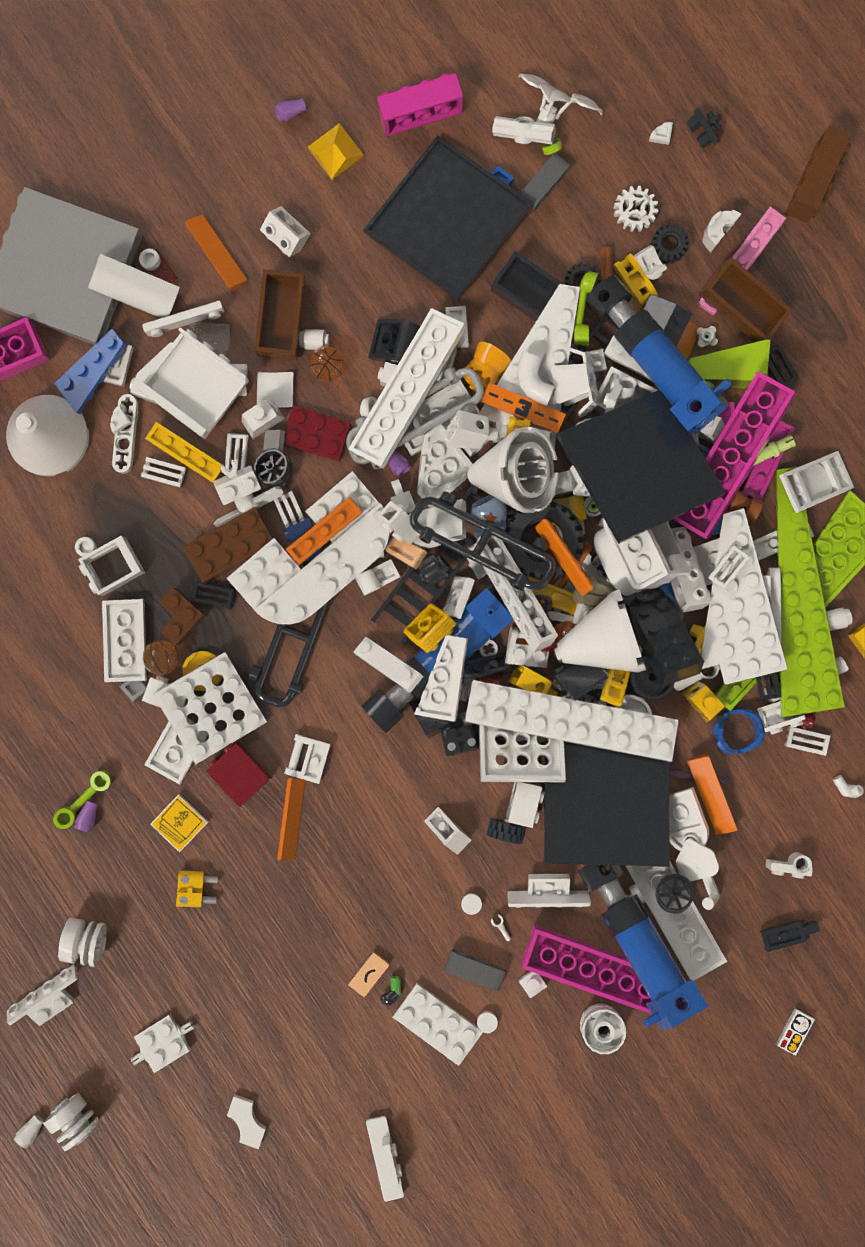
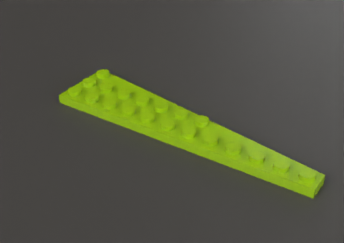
[776,467,845,717]
[715,490,865,711]

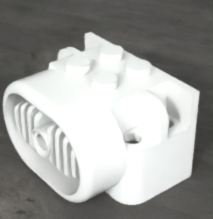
[594,520,691,596]

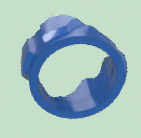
[712,709,765,755]

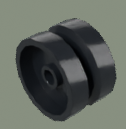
[627,655,675,699]

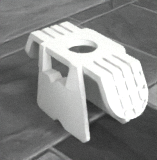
[551,348,599,417]

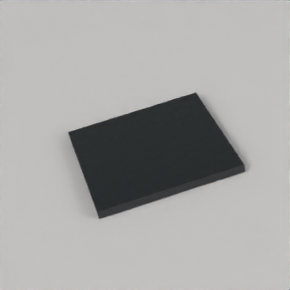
[363,135,533,301]
[556,390,726,544]
[544,738,670,867]

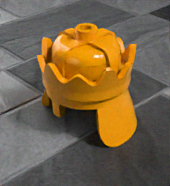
[463,342,511,391]

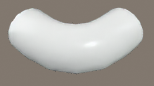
[517,352,554,406]

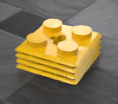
[404,603,456,653]

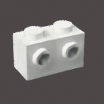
[260,206,311,257]

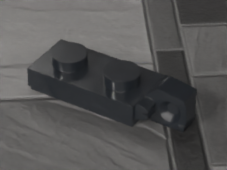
[760,920,820,952]

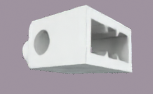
[242,399,285,439]
[446,410,498,449]

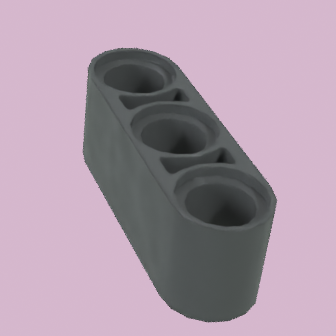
[520,153,571,211]
[444,949,507,991]

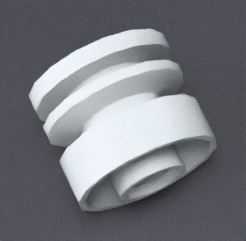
[58,918,107,967]
[580,1003,626,1054]
[43,1093,100,1151]

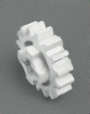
[613,186,658,232]

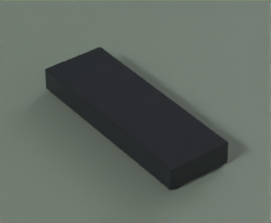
[462,652,515,684]

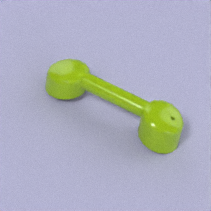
[572,272,598,346]
[53,770,112,829]

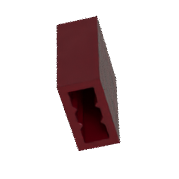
[206,742,272,808]

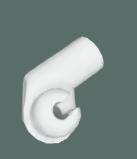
[833,775,864,798]

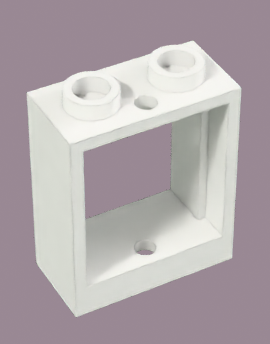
[78,536,145,596]

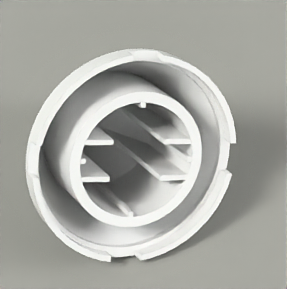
[6,395,89,476]
[467,427,559,513]
[554,589,646,672]

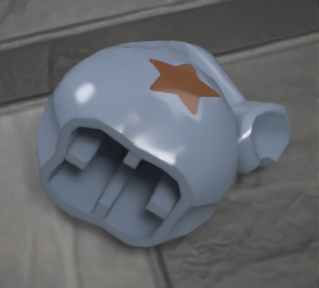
[471,495,508,540]

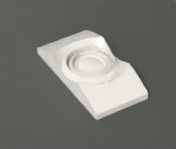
[779,451,854,513]

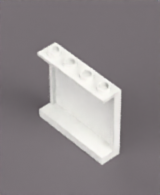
[135,328,249,439]

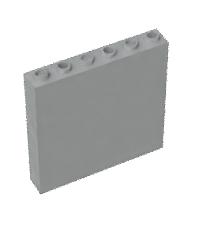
[0,187,143,345]

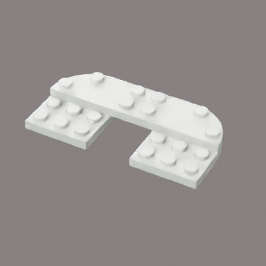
[227,471,389,624]

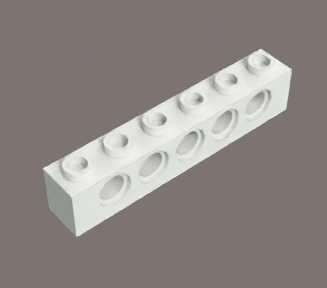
[473,535,558,653]

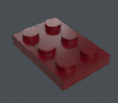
[283,405,351,462]

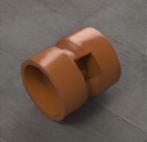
[725,490,764,525]

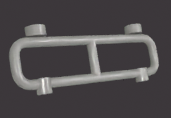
[346,368,484,469]

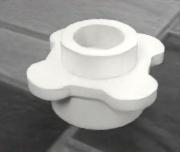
[696,326,718,347]

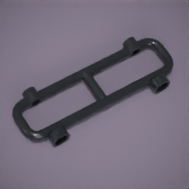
[410,491,556,591]
[249,562,337,707]

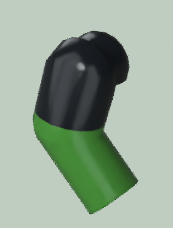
[380,976,401,1006]

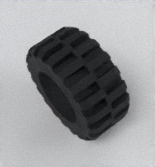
[504,501,585,580]

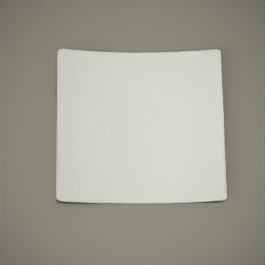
[257,372,293,408]

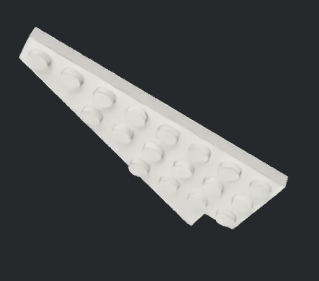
[478,284,580,447]
[701,509,788,685]

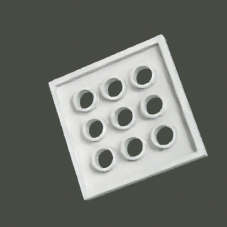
[153,652,267,765]
[479,725,566,782]

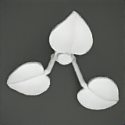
[518,73,603,124]

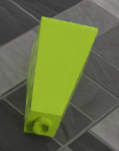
[688,340,770,389]

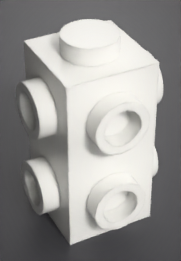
[377,501,419,545]

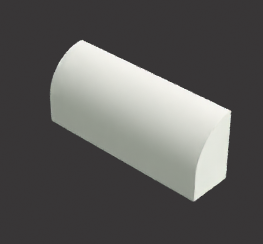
[88,254,180,318]

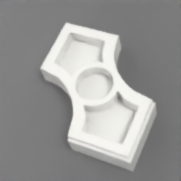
[227,1094,266,1149]

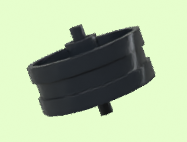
[254,449,293,488]
[655,874,694,914]

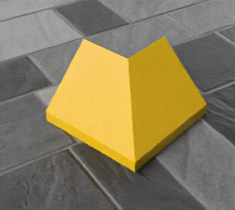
[308,123,364,180]

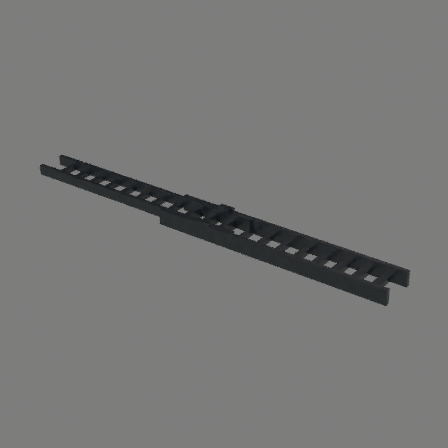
[371,319,619,644]

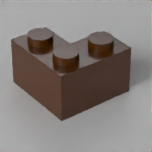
[159,587,207,645]

